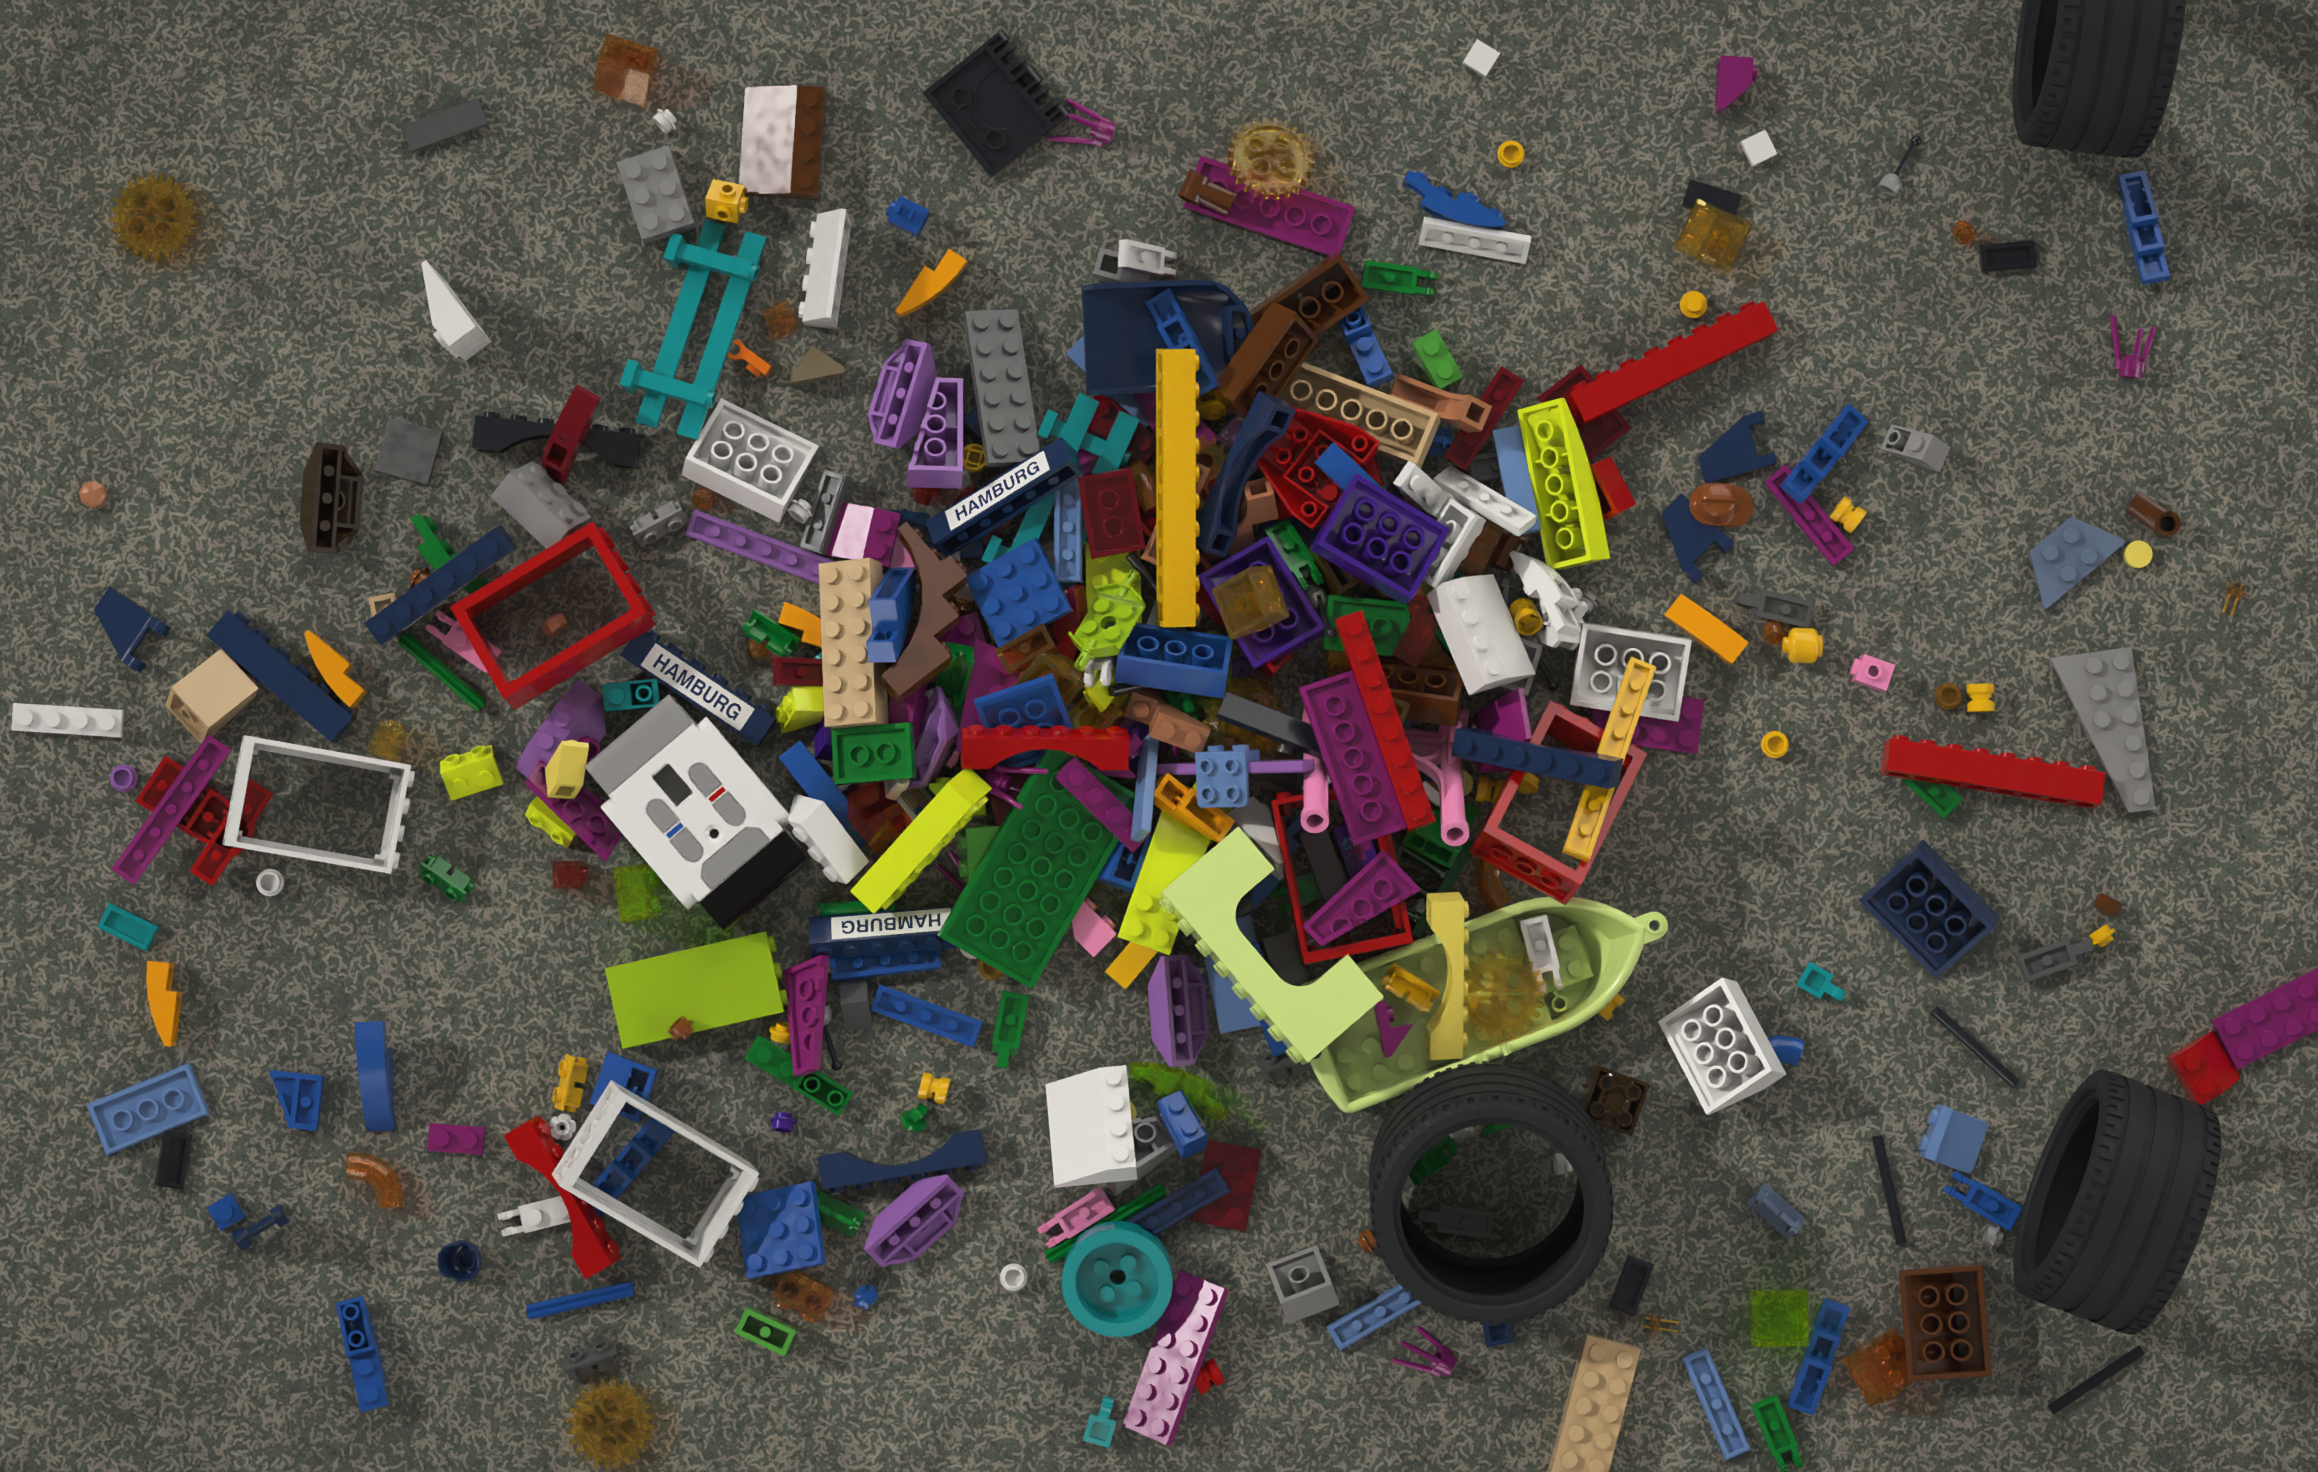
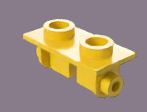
[1380,963,1440,1013]
[552,1054,589,1113]

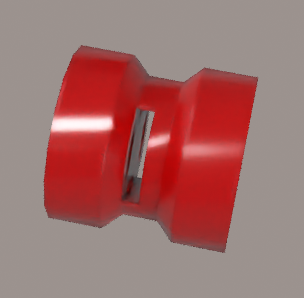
[1195,1358,1226,1395]

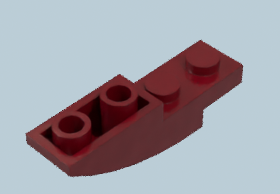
[540,384,601,487]
[1040,583,1088,688]

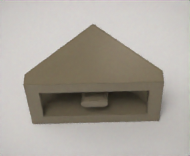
[790,346,847,386]

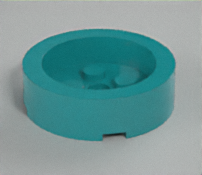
[1062,1221,1173,1337]

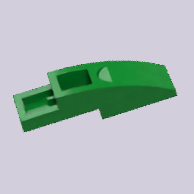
[410,513,489,594]
[744,1034,853,1116]

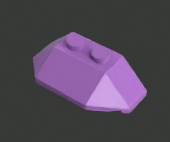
[868,339,938,449]
[515,680,607,778]
[906,686,960,790]
[1148,954,1209,1067]
[864,1174,965,1267]

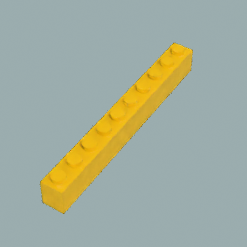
[1156,349,1200,627]

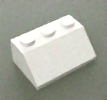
[1423,498,1487,588]
[788,794,869,884]

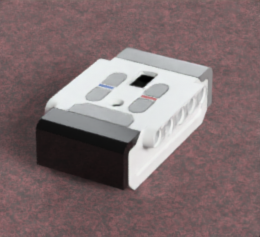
[585,694,813,932]

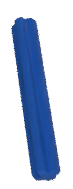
[526,1281,634,1319]

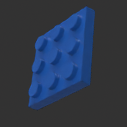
[967,537,1073,650]
[974,673,1074,767]
[738,1181,826,1280]

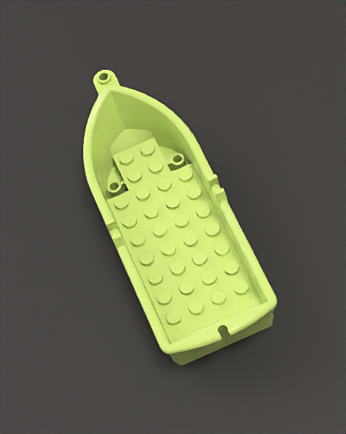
[1301,897,1668,1113]

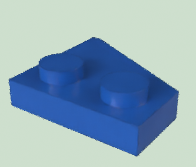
[270,1070,325,1131]

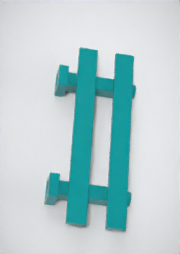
[619,220,767,441]
[981,393,1140,591]

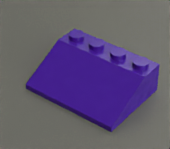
[1309,473,1450,605]
[1198,536,1325,669]

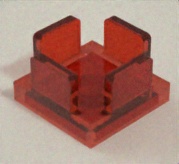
[848,782,906,856]

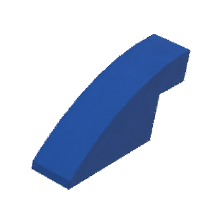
[866,567,917,663]
[779,740,876,849]
[355,1021,395,1132]

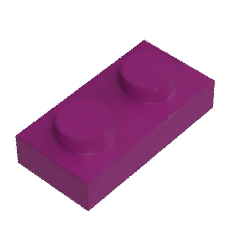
[427,1123,486,1155]

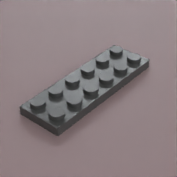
[963,309,1040,467]

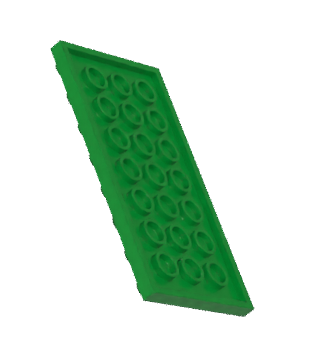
[937,749,1135,989]

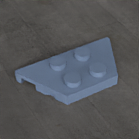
[2028,517,2126,610]

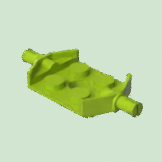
[1068,569,1146,671]

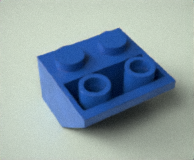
[1096,837,1152,893]
[589,1051,660,1122]

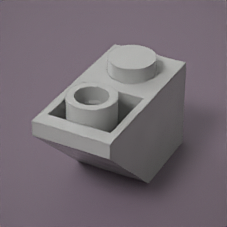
[1093,247,1151,283]
[1880,424,1950,472]

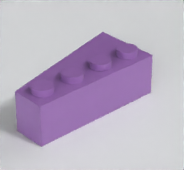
[907,378,963,489]

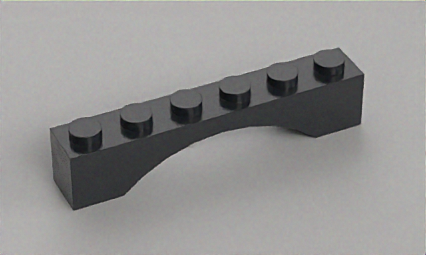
[472,411,642,469]

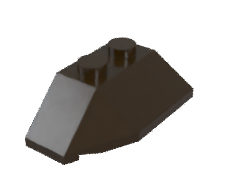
[299,442,363,554]

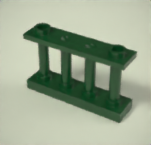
[1388,840,1473,939]

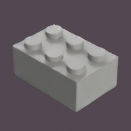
[616,145,697,245]
[491,461,592,549]

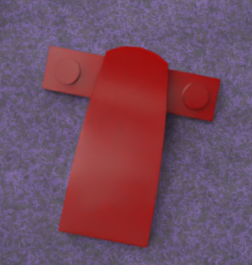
[135,755,274,886]

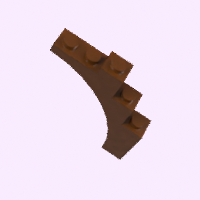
[881,522,968,704]

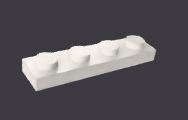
[1419,216,1531,264]
[1433,465,1537,537]
[11,703,125,738]

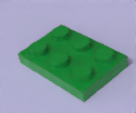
[1323,595,1411,659]
[831,722,916,785]

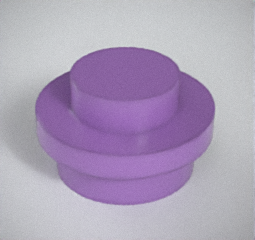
[110,764,138,792]

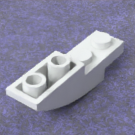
[1393,461,1461,521]
[1509,551,1581,637]

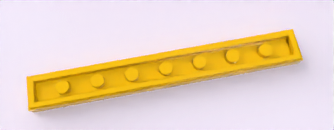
[1562,657,1656,863]

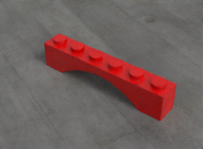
[961,725,1130,770]
[503,1115,622,1279]

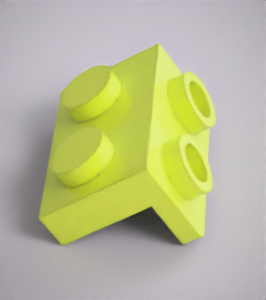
[440,745,504,801]
[525,796,577,848]

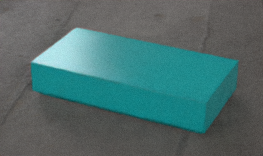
[97,903,160,951]

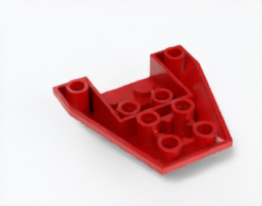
[1256,406,1380,530]

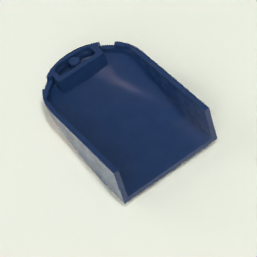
[1081,280,1254,396]

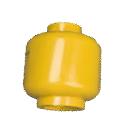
[1782,628,1823,664]

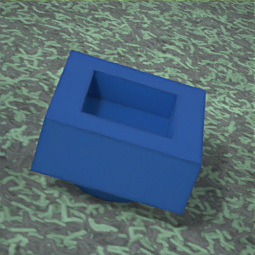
[207,1193,246,1231]

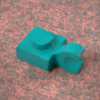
[1795,962,1847,1002]
[1082,1395,1117,1448]

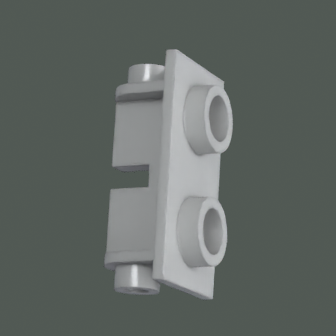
[630,501,689,547]

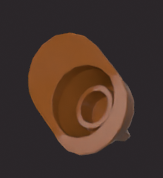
[1689,483,1754,527]

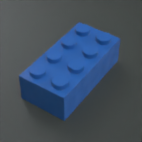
[1114,623,1233,699]

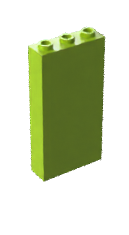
[605,931,788,1049]

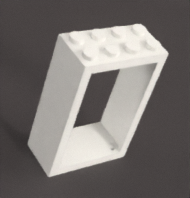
[223,735,415,874]
[552,1080,759,1268]

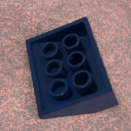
[1859,839,2000,979]

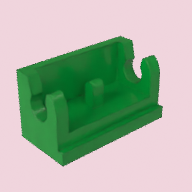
[934,642,975,709]
[1409,1134,1458,1186]

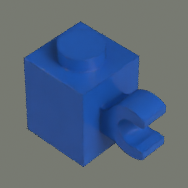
[886,196,930,238]

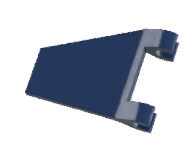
[1698,410,1777,484]
[1662,493,1734,584]
[94,587,171,673]
[232,1204,291,1250]

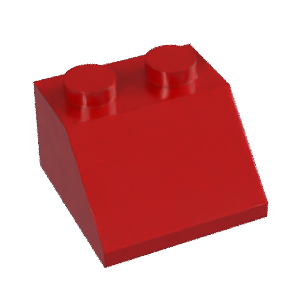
[1590,456,1636,522]
[2165,1030,2241,1105]

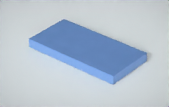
[1204,915,1260,1034]
[87,1063,211,1156]

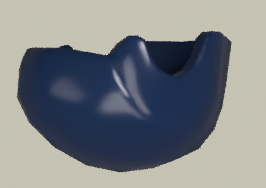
[437,1240,482,1282]

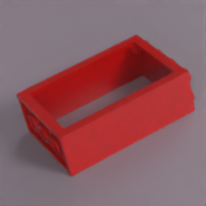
[450,521,657,710]
[1469,700,1647,906]
[1269,783,1413,964]

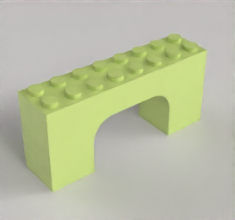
[1159,826,1384,1065]

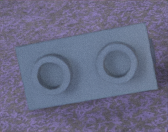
[1747,1183,1806,1240]

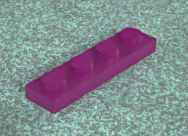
[1763,464,1854,567]
[1054,757,1152,852]

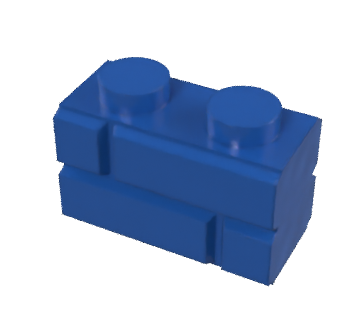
[1157,1090,1208,1159]

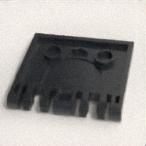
[923,30,1070,178]

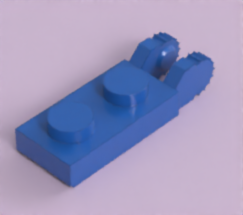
[1943,1171,2023,1232]

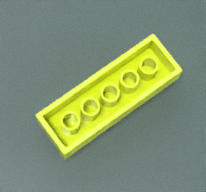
[850,769,992,914]

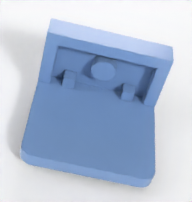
[1195,744,1260,808]
[1918,1104,1988,1173]

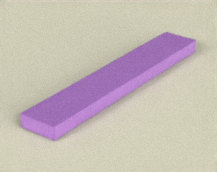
[685,509,835,585]
[1156,759,1315,775]

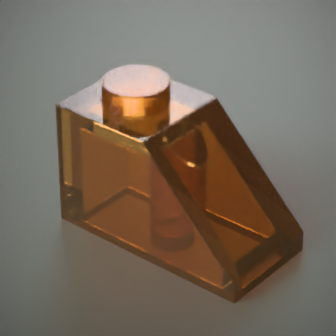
[995,623,1060,674]

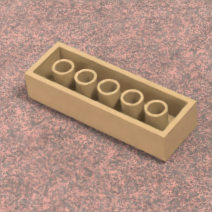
[1279,362,1441,469]
[819,558,889,729]
[1548,1332,1641,1472]

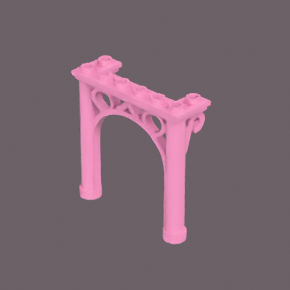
[1301,706,1469,846]

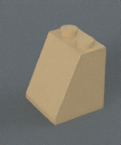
[165,648,259,744]

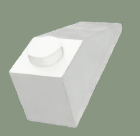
[1227,796,1284,881]

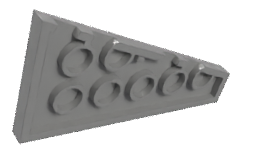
[2049,647,2156,813]

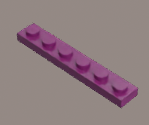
[111,734,232,885]

